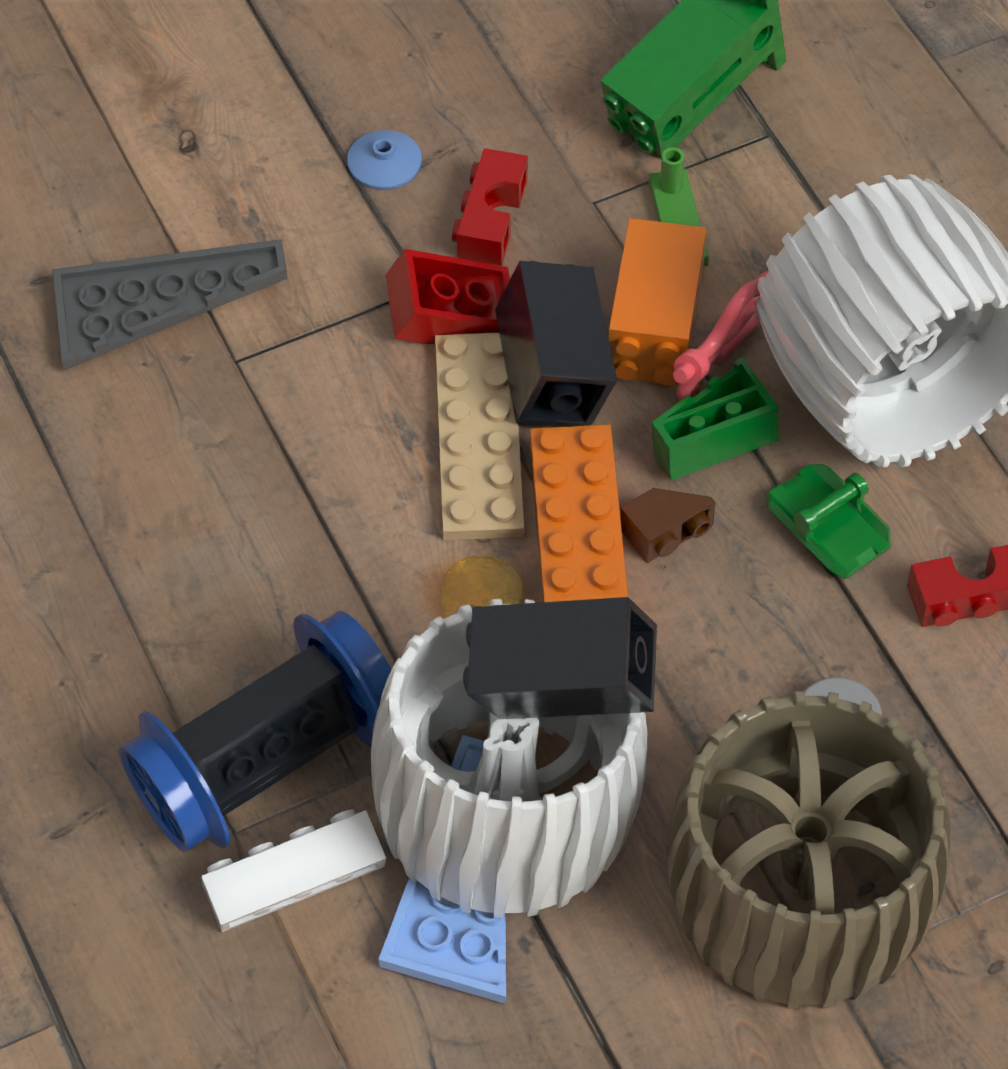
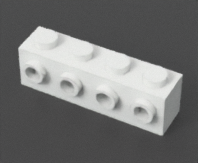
[201,809,386,933]

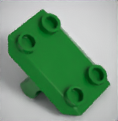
[766,464,891,579]

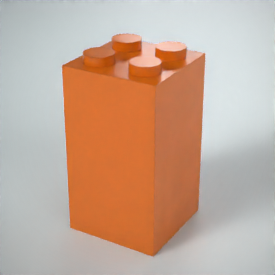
[609,218,707,386]

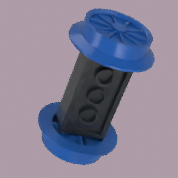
[119,611,392,852]

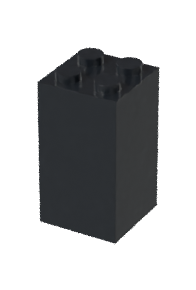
[495,261,617,427]
[463,597,657,719]

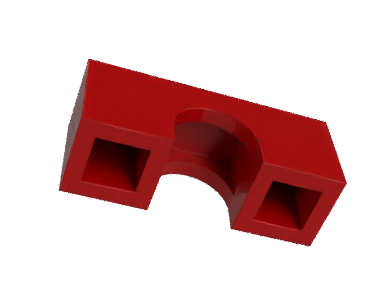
[451,148,528,265]
[907,545,1008,627]

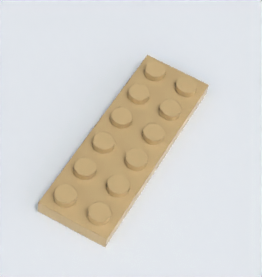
[435,333,524,541]

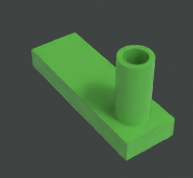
[649,147,709,266]

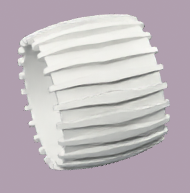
[756,174,1008,468]
[371,599,647,918]

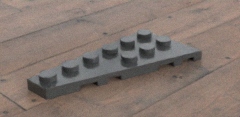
[52,239,287,370]

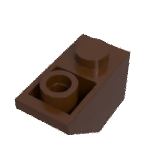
[620,488,716,563]

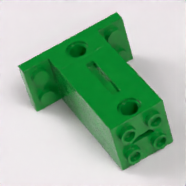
[600,0,786,159]

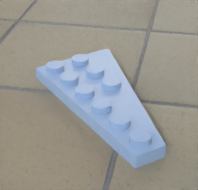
[378,735,506,1004]

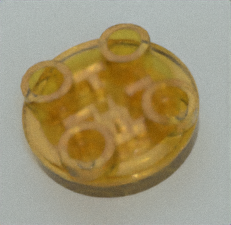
[440,555,523,617]

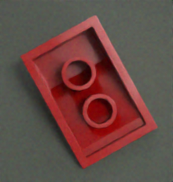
[385,249,510,344]

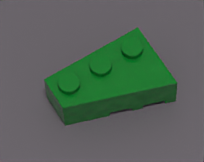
[652,356,779,481]

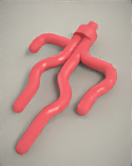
[673,271,768,401]

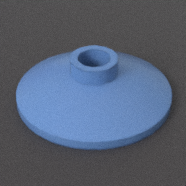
[347,130,422,190]

